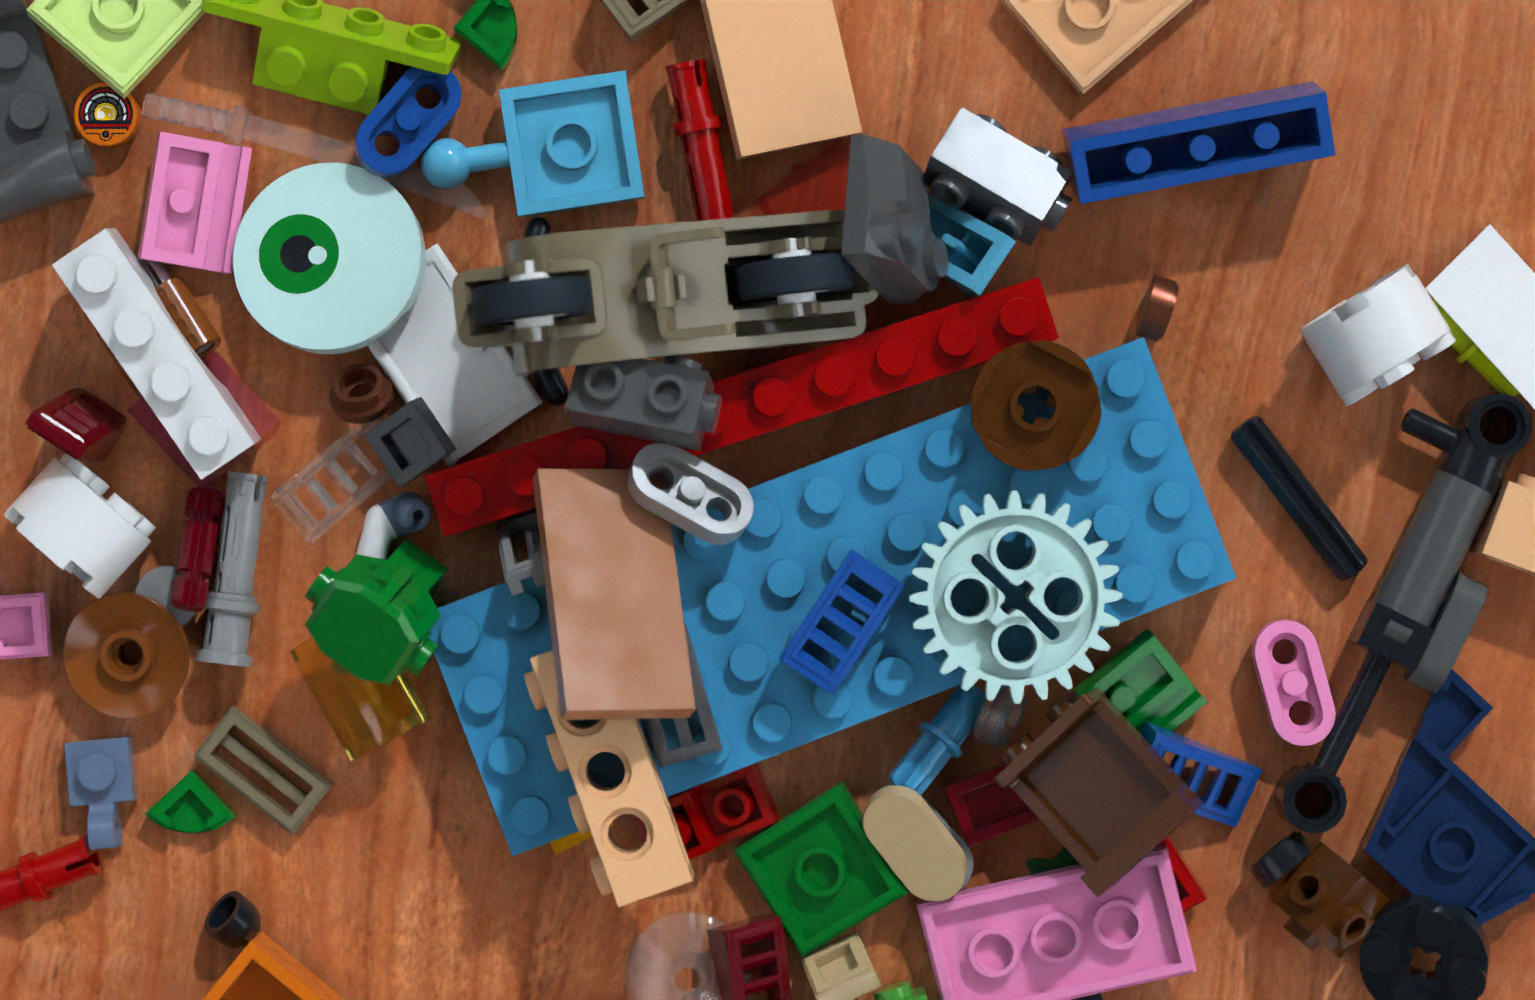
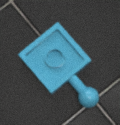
[421,70,645,218]

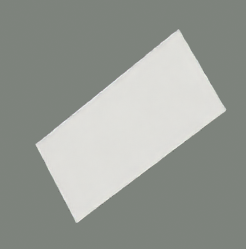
[1425,225,1535,409]

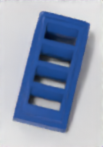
[779,549,905,695]
[1141,721,1262,827]

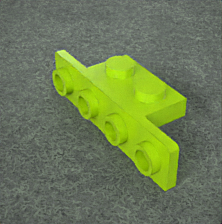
[201,0,462,115]

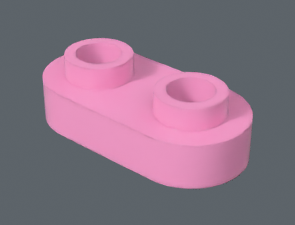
[1251,620,1336,746]

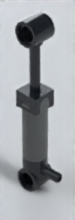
[1275,393,1532,834]

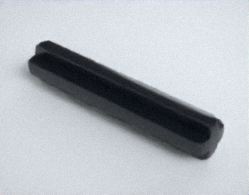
[1231,416,1368,581]

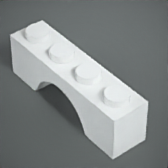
[52,228,261,480]

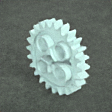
[908,491,1123,704]

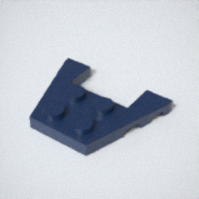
[1361,669,1535,925]

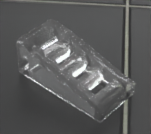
[270,419,393,546]

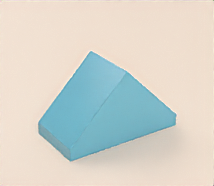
[928,193,1016,298]

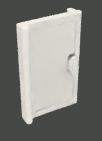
[368,243,543,467]

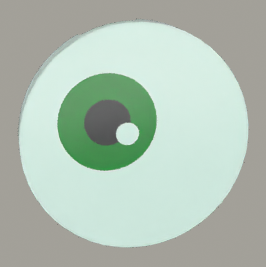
[233,163,426,354]

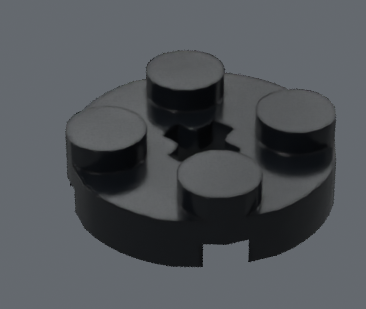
[1359,895,1490,1000]

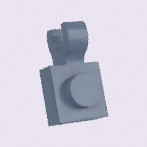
[64,737,138,850]

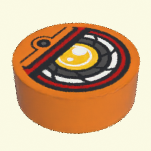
[74,82,141,148]

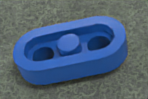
[354,67,462,177]

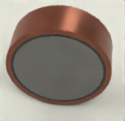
[1135,275,1179,342]

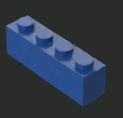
[1062,81,1336,204]

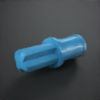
[888,684,993,795]

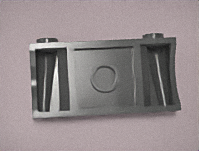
[0,0,96,224]

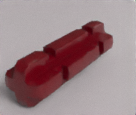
[170,487,223,612]

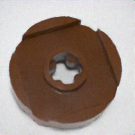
[970,340,1102,471]

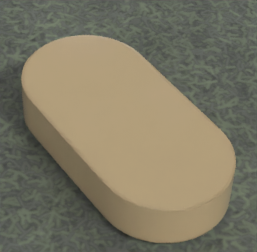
[863,785,967,901]

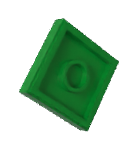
[733,781,909,957]

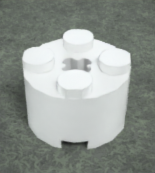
[1300,264,1456,407]
[3,453,156,599]

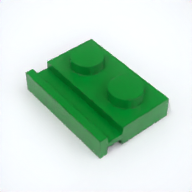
[1049,629,1207,734]

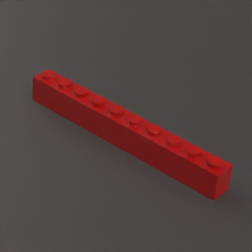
[424,277,1059,537]

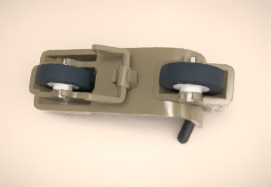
[452,209,879,406]

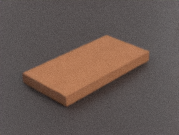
[533,469,696,720]

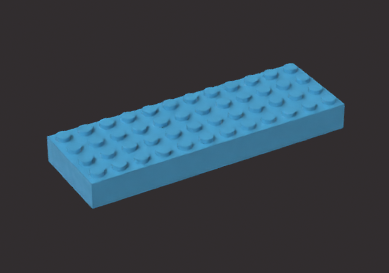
[430,337,1236,856]

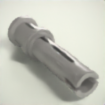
[195,471,269,667]

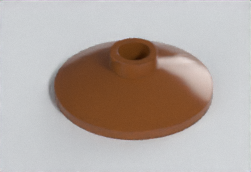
[63,592,190,719]

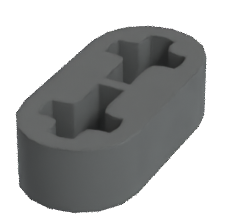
[1404,571,1488,694]

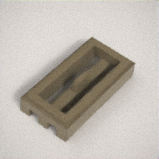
[193,705,335,835]

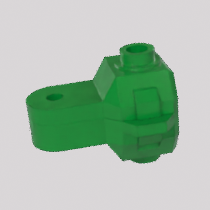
[305,539,449,686]

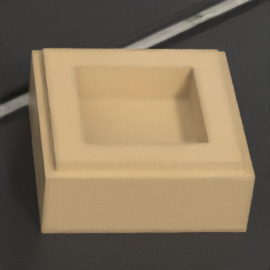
[800,932,882,1000]

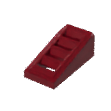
[25,388,127,461]
[707,914,792,1000]

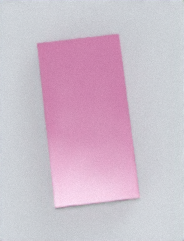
[917,844,1197,1000]

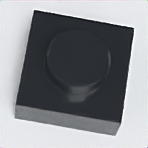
[364,397,457,488]

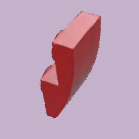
[631,763,781,860]

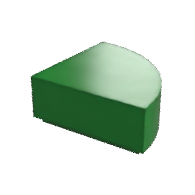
[453,0,518,72]
[145,769,237,833]

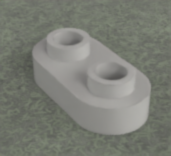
[627,443,754,545]

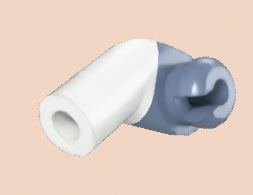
[355,492,432,560]

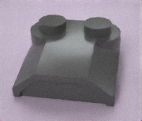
[841,134,948,305]

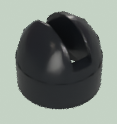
[204,891,261,948]

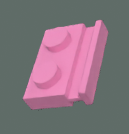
[137,132,252,274]

